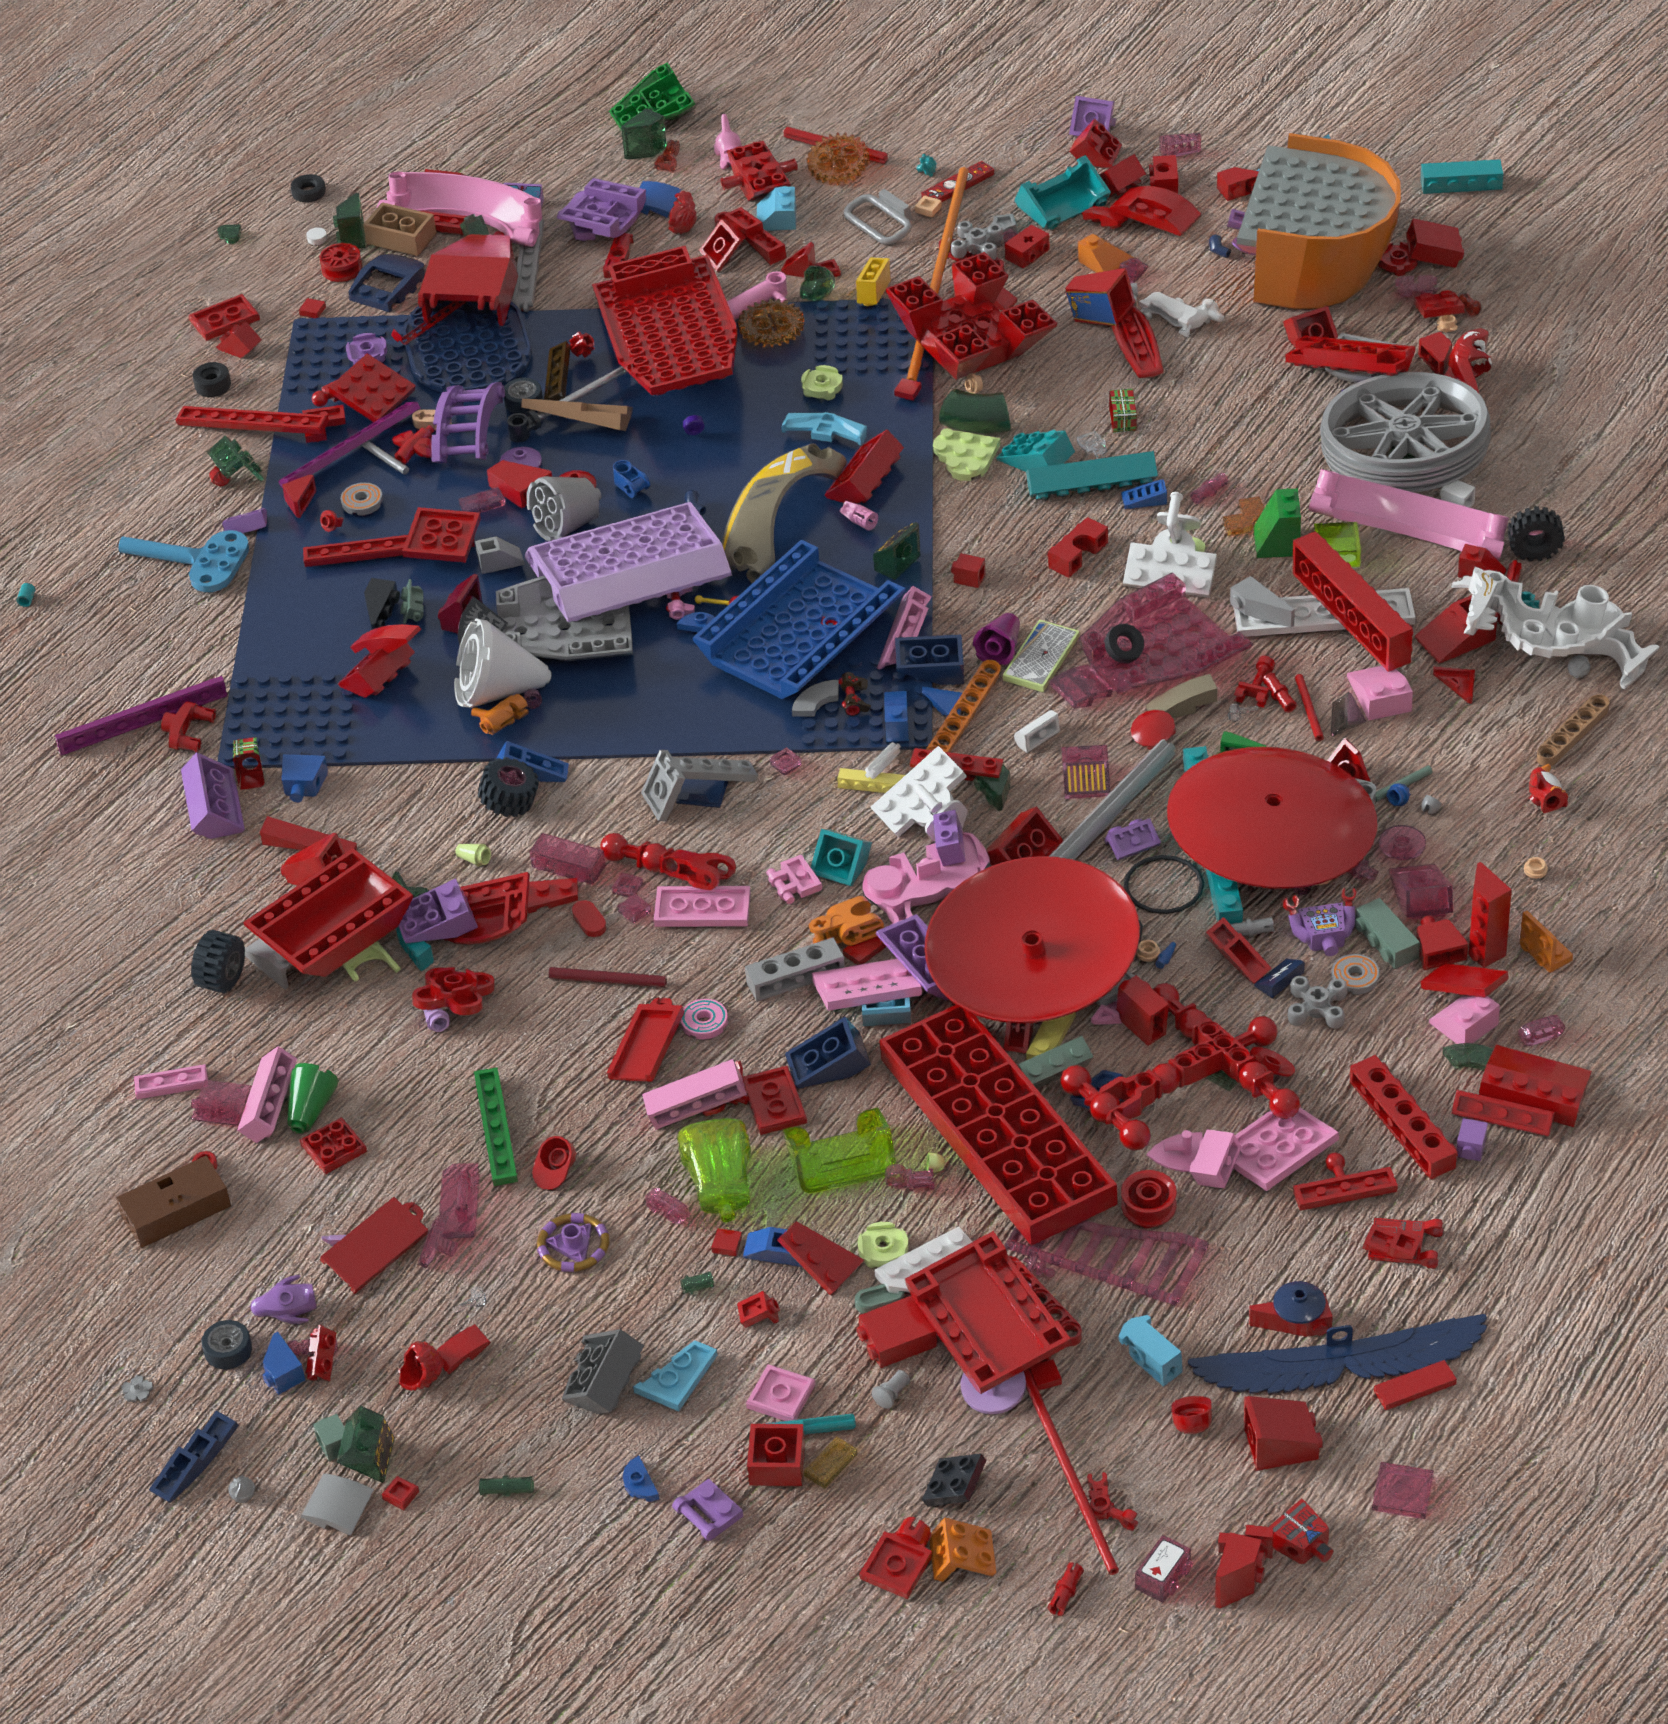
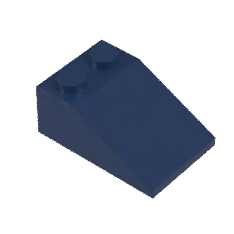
[895,634,964,685]
[785,1017,871,1089]

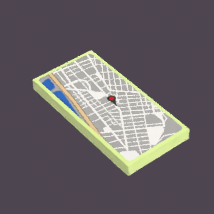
[1003,619,1080,692]

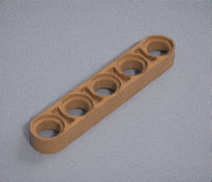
[1537,694,1610,766]

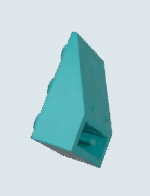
[996,430,1075,472]

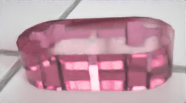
[1518,1015,1565,1046]

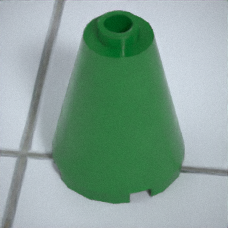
[287,1063,339,1134]

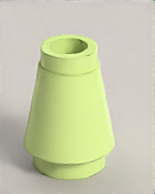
[456,844,491,866]

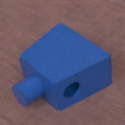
[282,754,328,803]

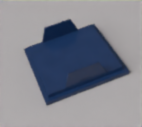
[676,779,729,808]

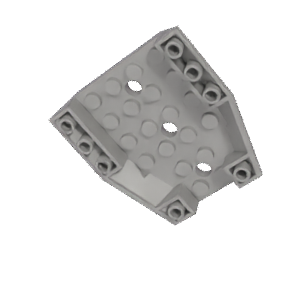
[496,575,633,661]

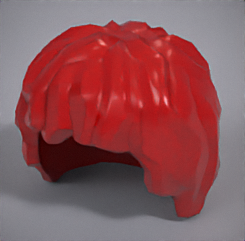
[398,1341,444,1391]

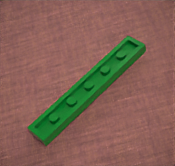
[474,1067,518,1186]

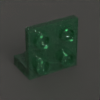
[207,435,264,482]

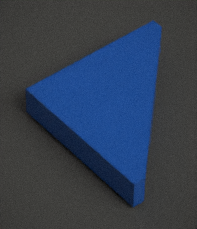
[922,687,962,727]

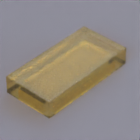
[804,1436,858,1489]

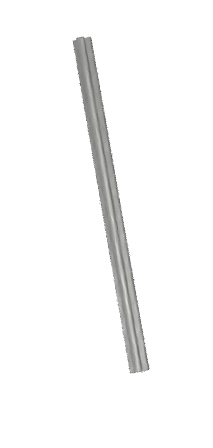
[1049,739,1176,860]

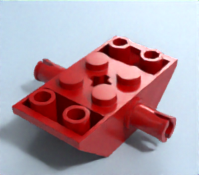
[720,141,798,201]

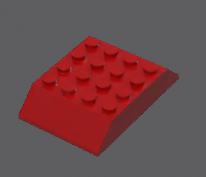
[243,848,413,977]

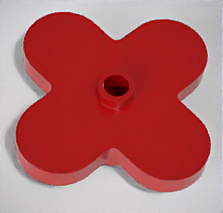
[412,967,495,1015]

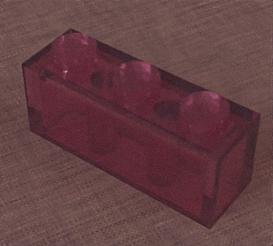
[529,833,606,885]

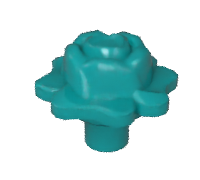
[916,153,937,177]

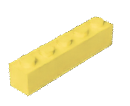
[837,768,905,793]

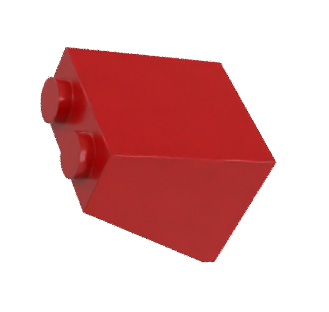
[1244,1396,1323,1471]

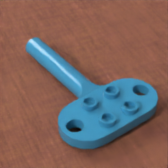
[119,530,249,592]

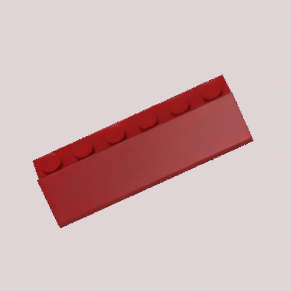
[1285,336,1416,376]

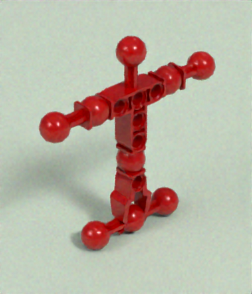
[1060,983,1301,1151]

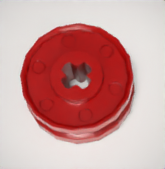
[319,243,363,282]

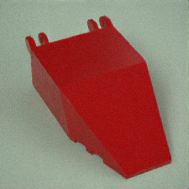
[418,234,518,326]

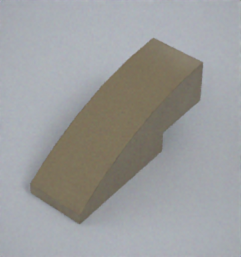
[1146,674,1217,718]

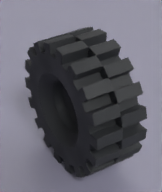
[1507,506,1565,562]

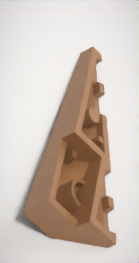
[521,399,633,431]

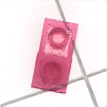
[1119,258,1148,283]

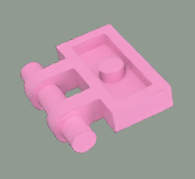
[766,855,822,904]

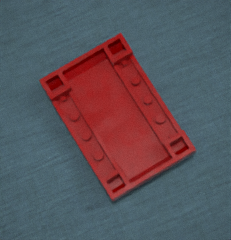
[905,1231,1072,1394]

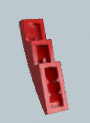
[350,624,421,655]

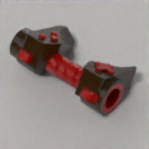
[839,672,871,716]

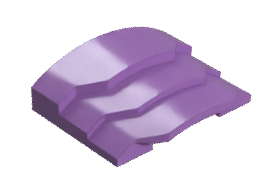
[557,178,646,238]

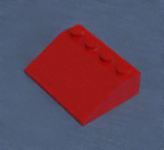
[1479,1044,1592,1127]

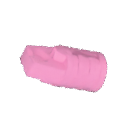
[840,501,878,530]

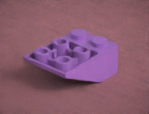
[399,878,478,943]

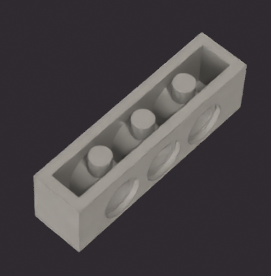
[745,938,845,1002]

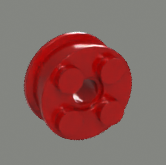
[1121,1170,1177,1229]

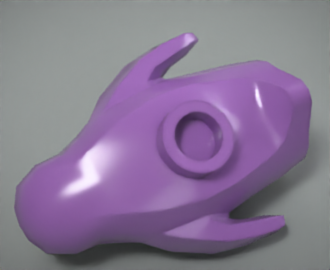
[251,1275,317,1324]

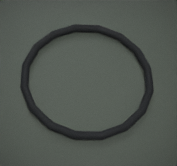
[1123,855,1204,914]

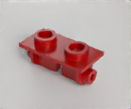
[305,1325,337,1382]

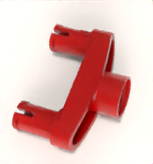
[161,701,216,753]

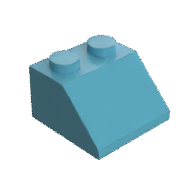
[757,186,796,231]

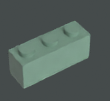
[1355,898,1420,969]
[1018,1036,1093,1089]

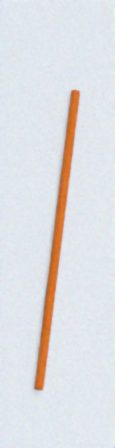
[907,167,969,381]

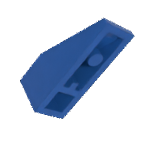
[884,691,909,742]
[496,741,569,782]

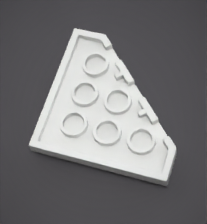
[875,1226,972,1294]

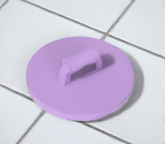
[961,1371,1026,1414]

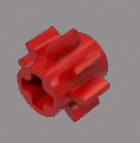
[569,331,595,358]

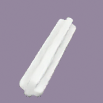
[865,742,901,779]

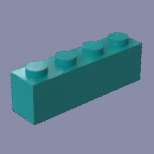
[1420,159,1504,194]

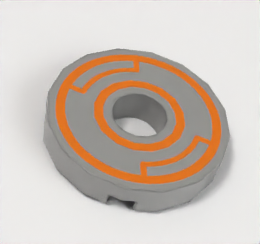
[340,483,383,515]
[1331,954,1380,995]

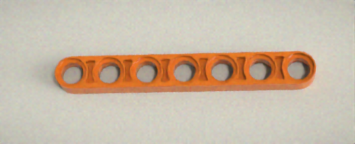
[926,660,1001,752]

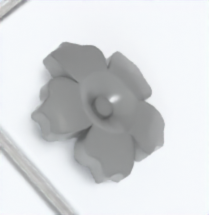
[121,1375,153,1402]

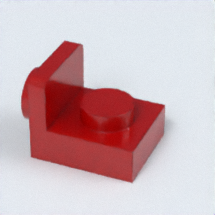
[737,1291,780,1328]

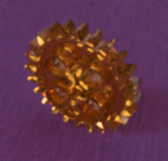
[806,132,870,185]
[738,299,805,347]

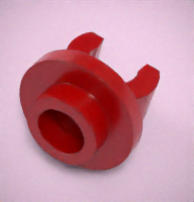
[320,510,344,532]

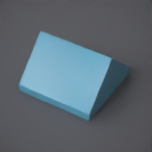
[862,997,911,1026]

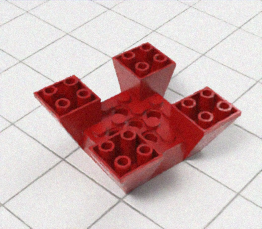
[886,252,1058,380]

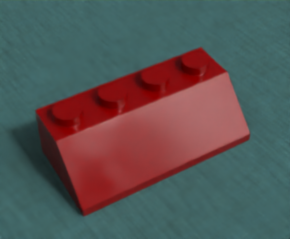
[825,429,904,504]
[1468,862,1512,968]

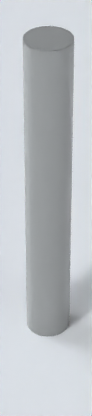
[362,441,409,475]

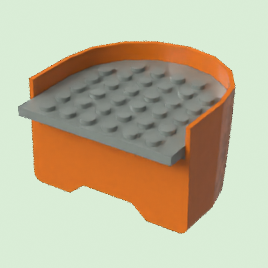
[1237,133,1401,309]

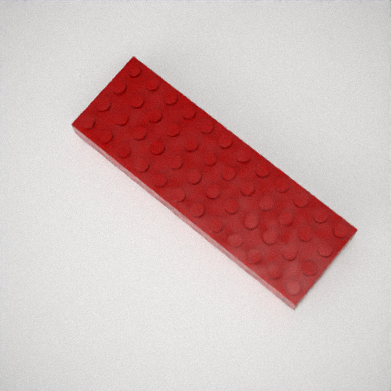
[879,1005,1118,1246]

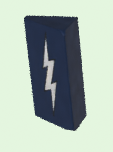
[1254,958,1305,998]

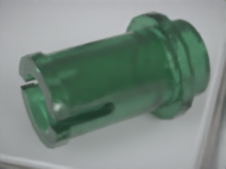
[680,1271,714,1295]

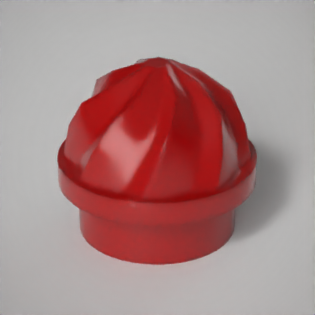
[209,465,231,487]

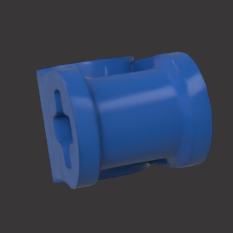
[613,460,651,498]

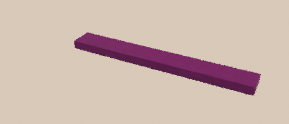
[278,402,420,488]
[54,675,228,756]

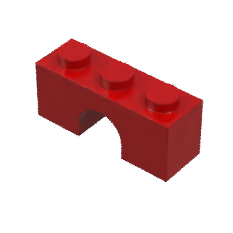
[1047,517,1108,578]

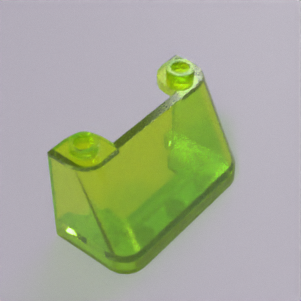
[783,1107,896,1194]

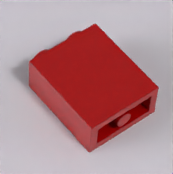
[1406,218,1464,268]
[856,1296,937,1368]

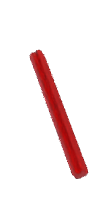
[783,127,888,164]

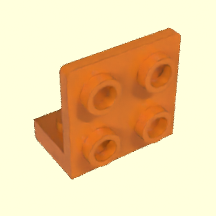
[1520,910,1573,973]
[929,1518,996,1582]

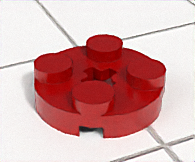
[1378,242,1418,276]

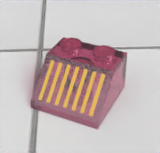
[1061,745,1110,799]

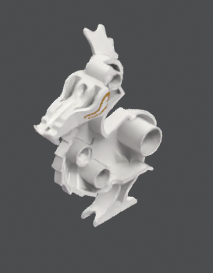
[1451,567,1660,689]

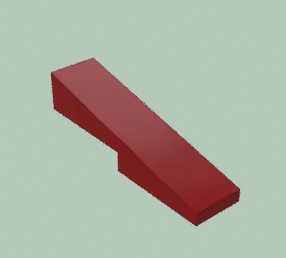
[725,207,787,265]
[260,816,357,853]

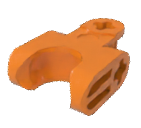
[809,896,884,946]

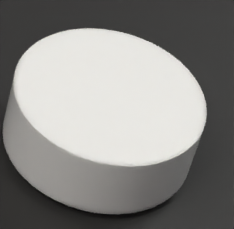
[306,228,327,245]

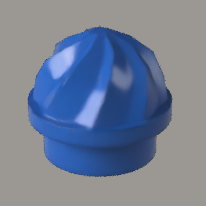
[1387,783,1411,806]

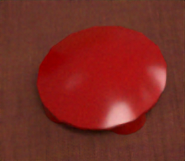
[1131,710,1176,750]

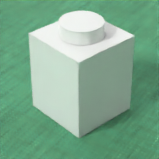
[1440,480,1475,508]

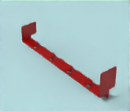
[391,301,466,345]

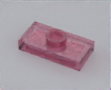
[459,487,506,513]

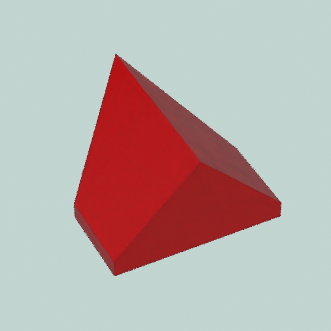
[1327,738,1371,782]

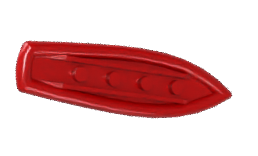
[1112,305,1164,378]

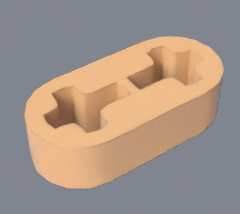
[412,409,452,430]

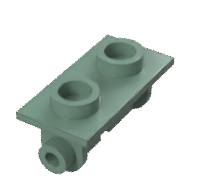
[400,579,423,624]

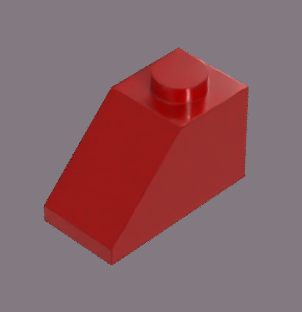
[1418,331,1452,375]
[1458,544,1506,578]

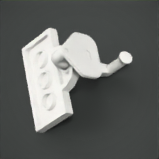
[1123,492,1217,598]
[871,746,968,841]

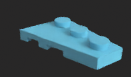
[633,1340,718,1411]

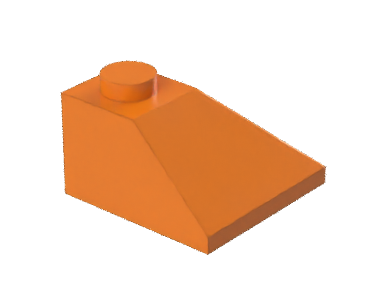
[1078,233,1135,273]

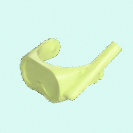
[342,941,401,981]

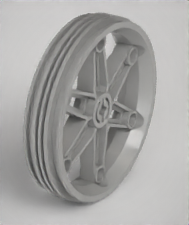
[1320,372,1491,492]

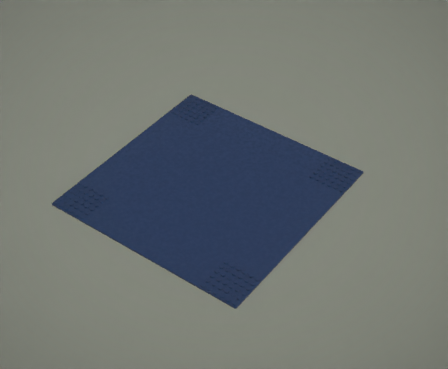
[217,298,933,769]

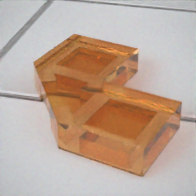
[1223,496,1264,536]

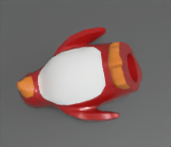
[1529,764,1568,813]

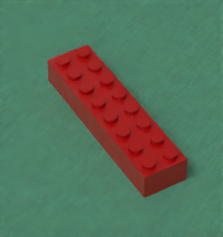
[1293,531,1414,672]

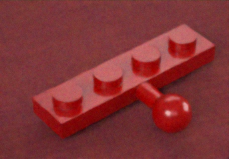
[1293,1153,1398,1211]

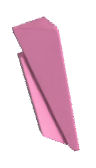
[877,586,932,669]

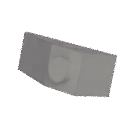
[1230,576,1295,628]

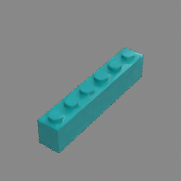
[1026,451,1158,500]

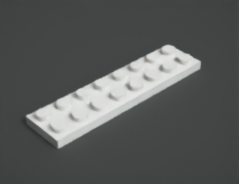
[1233,588,1415,637]

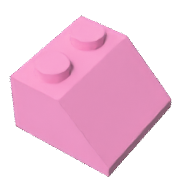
[1429,995,1500,1049]

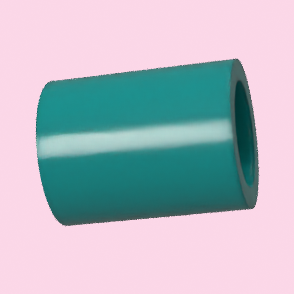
[16,583,36,607]

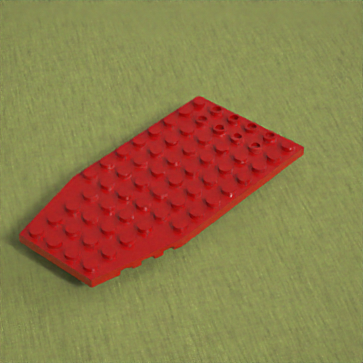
[592,246,738,395]

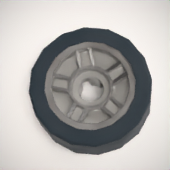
[504,378,543,414]
[202,1320,252,1370]

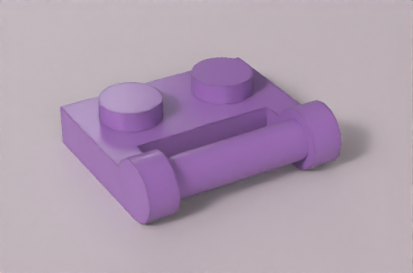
[672,1479,743,1541]

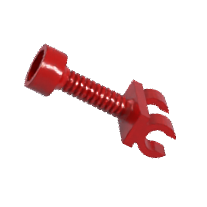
[1234,656,1275,708]

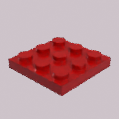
[329,353,416,422]
[402,507,481,563]

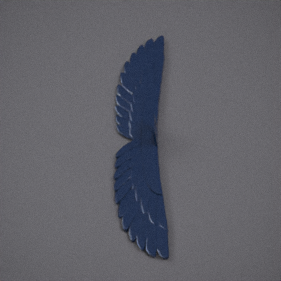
[1188,1314,1487,1394]

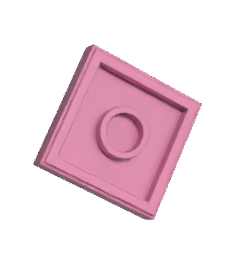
[746,1364,815,1421]

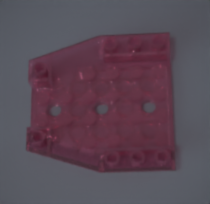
[1079,572,1253,693]

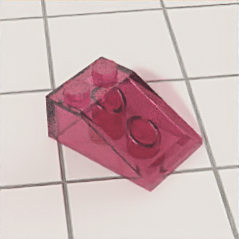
[1389,864,1453,919]

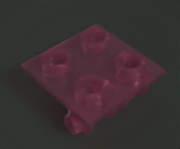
[191,1080,251,1126]

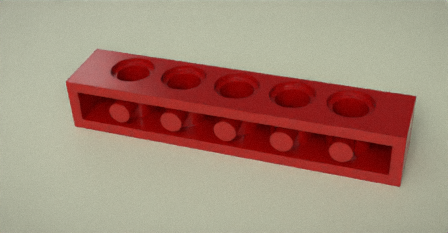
[1349,1055,1458,1180]

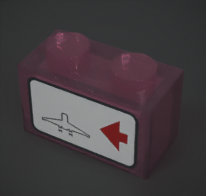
[1135,1535,1193,1603]

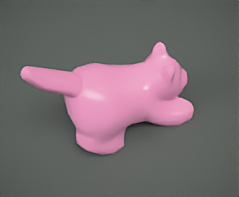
[714,114,742,170]

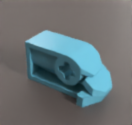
[1118,1315,1183,1387]

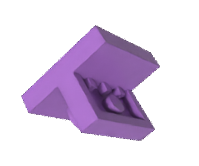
[1069,96,1116,136]

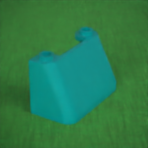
[1014,155,1111,230]

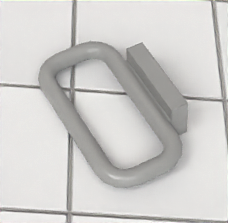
[844,189,913,245]

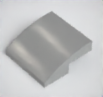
[301,1473,374,1536]

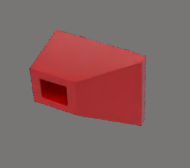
[1069,119,1122,168]

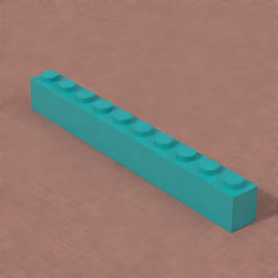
[1183,746,1243,924]

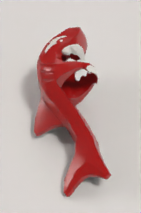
[1444,328,1492,393]

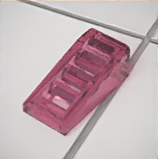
[1159,133,1201,157]

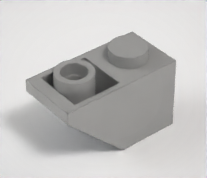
[475,536,524,574]

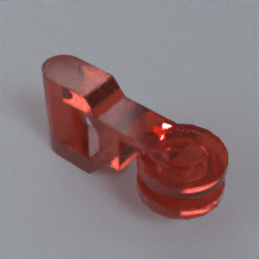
[654,140,680,172]

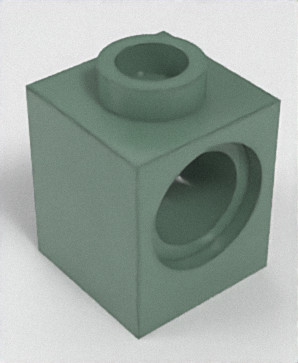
[313,1414,353,1462]

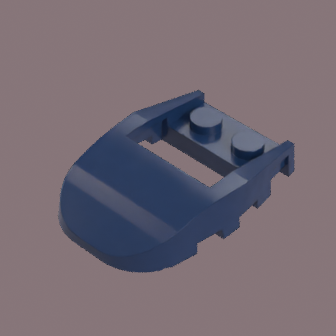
[349,254,426,313]

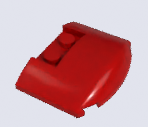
[1109,186,1201,236]
[442,872,530,945]

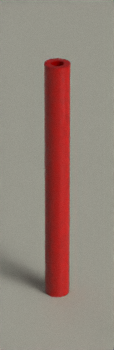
[1295,674,1324,741]

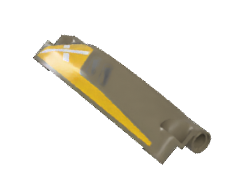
[722,444,847,583]

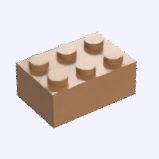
[363,202,436,256]

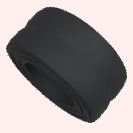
[193,362,231,397]

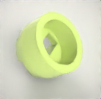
[927,1153,945,1173]

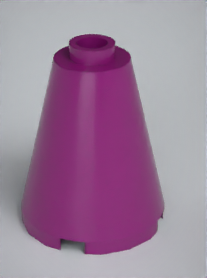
[972,613,1020,665]

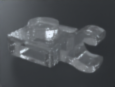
[1077,430,1108,459]

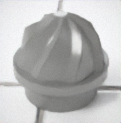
[1568,655,1591,678]
[228,1475,255,1503]

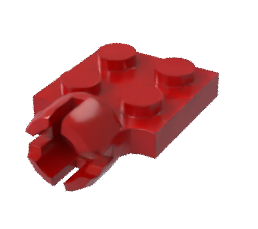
[859,1517,933,1599]

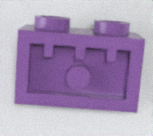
[1104,818,1161,861]

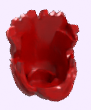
[668,190,697,234]

